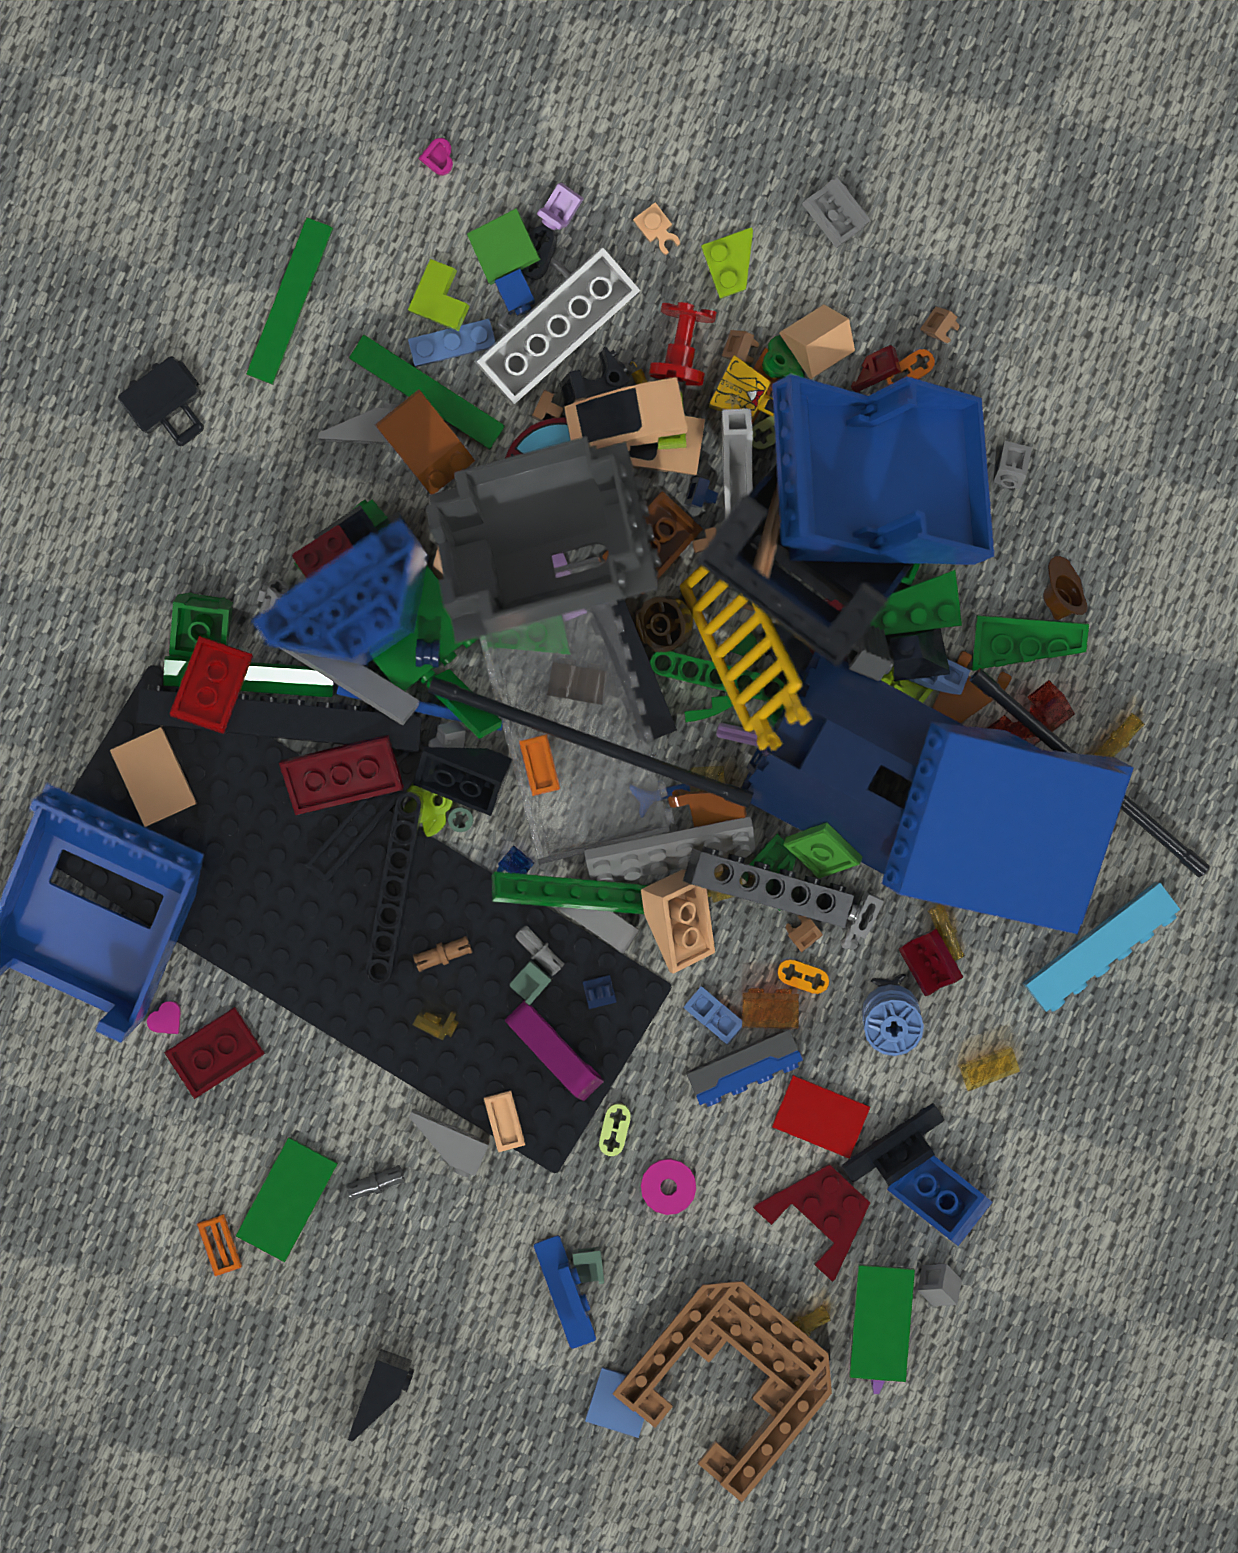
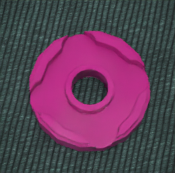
[641,1158,696,1215]

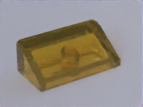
[958,1045,1020,1092]

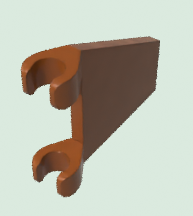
[932,651,1012,723]
[668,789,747,830]

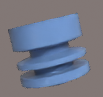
[862,984,924,1056]

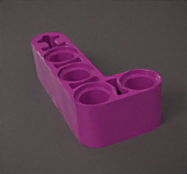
[505,1000,604,1101]

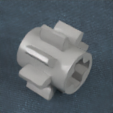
[257,580,289,611]

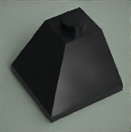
[886,628,950,681]

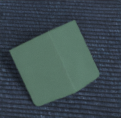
[510,960,552,1005]
[572,1247,604,1284]

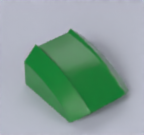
[169,592,233,658]

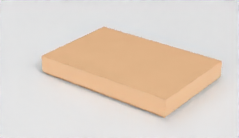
[110,727,197,827]

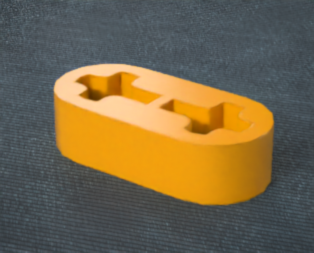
[777,959,829,994]

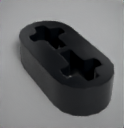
[521,225,557,280]

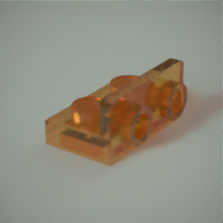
[741,988,799,1029]

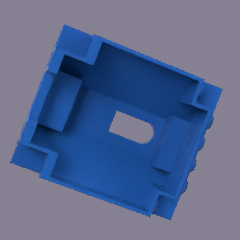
[252,519,429,665]

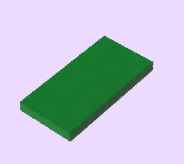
[236,1137,338,1262]
[849,1264,915,1382]

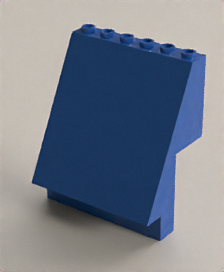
[772,374,994,565]
[881,722,1134,934]

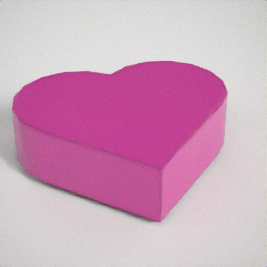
[418,138,453,176]
[147,1001,181,1034]

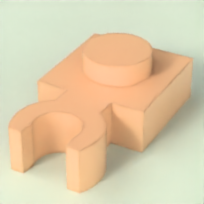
[633,202,680,255]

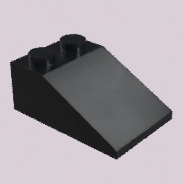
[413,747,513,816]
[348,1349,414,1442]

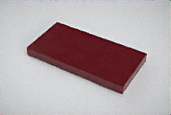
[279,735,404,815]

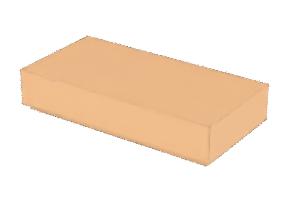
[484,1090,525,1152]

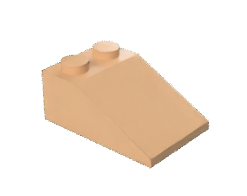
[641,869,715,974]

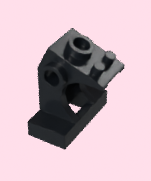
[559,347,630,406]

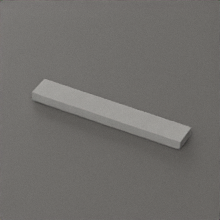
[280,648,419,725]

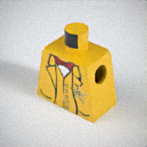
[709,356,774,420]

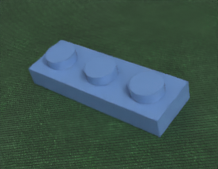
[408,319,495,367]

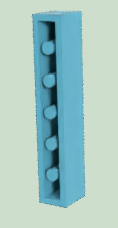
[1023,882,1180,1012]

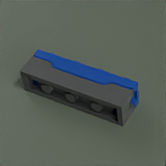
[686,1027,803,1107]

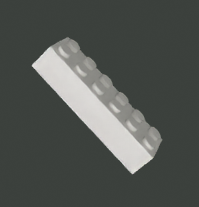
[474,248,640,404]

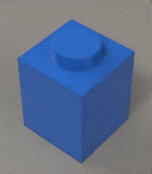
[495,269,535,316]

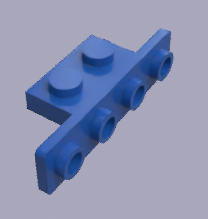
[534,1235,596,1349]

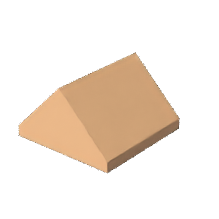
[779,305,855,380]

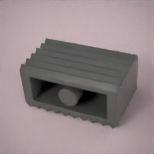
[847,625,893,681]

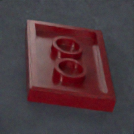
[164,1007,266,1099]

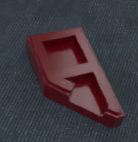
[851,345,901,393]

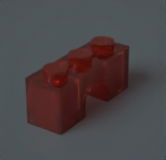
[988,680,1075,746]

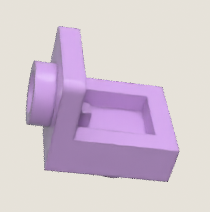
[537,183,584,230]

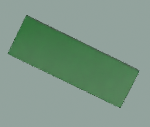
[426,669,502,739]

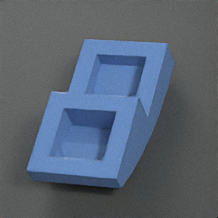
[909,659,970,695]
[683,986,746,1045]

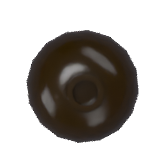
[636,596,693,652]

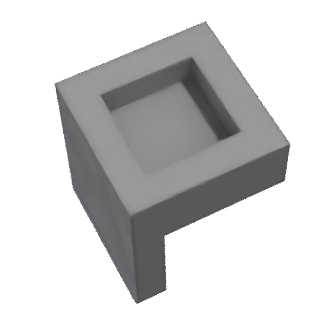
[917,1264,962,1306]

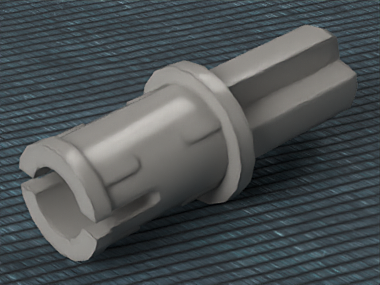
[515,926,564,976]

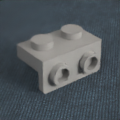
[802,177,870,248]

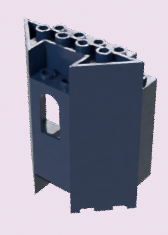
[741,651,964,874]

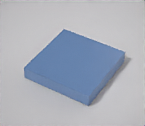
[585,1367,644,1438]

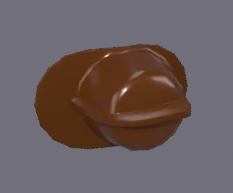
[1043,556,1088,620]

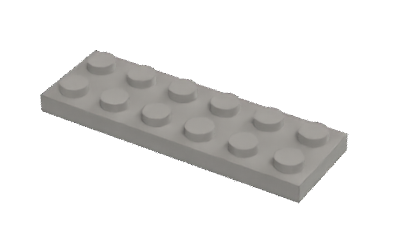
[584,816,756,882]

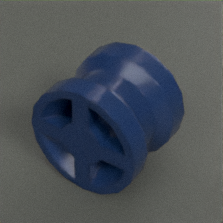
[416,639,440,668]

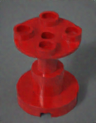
[648,302,717,386]

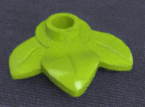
[404,784,453,837]

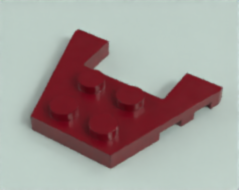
[753,1164,870,1282]

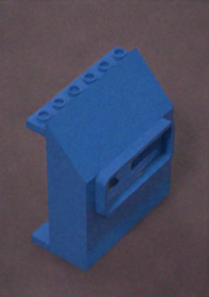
[0,783,203,1043]

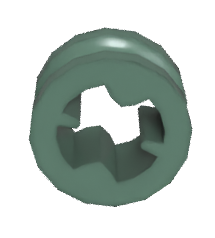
[448,807,474,832]

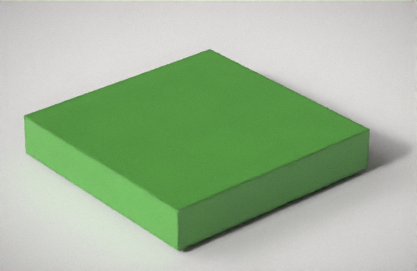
[467,208,541,285]
[783,822,863,878]

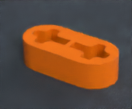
[885,349,935,386]

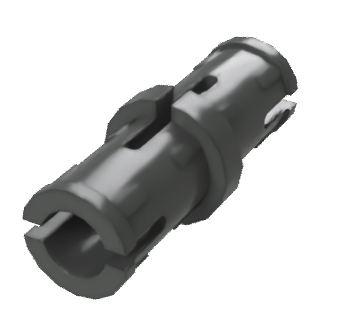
[346,1165,405,1201]

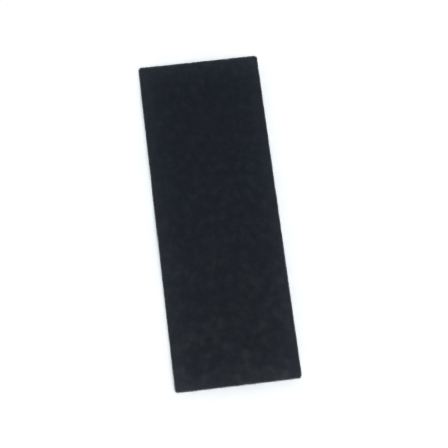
[56,665,672,1173]

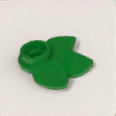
[762,335,805,378]

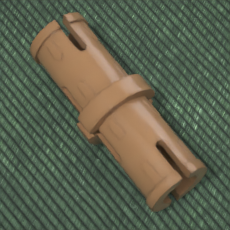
[413,936,472,972]

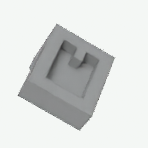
[994,441,1032,489]

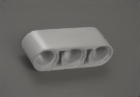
[558,907,640,953]

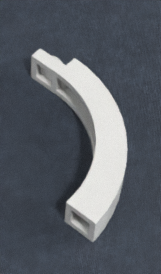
[722,409,756,549]

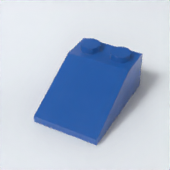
[887,1156,993,1246]

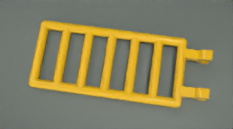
[680,565,812,751]

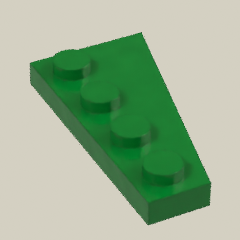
[971,615,1089,671]

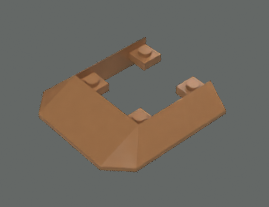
[612,1281,832,1502]

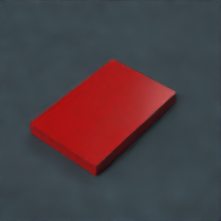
[170,636,253,734]
[772,1075,871,1159]

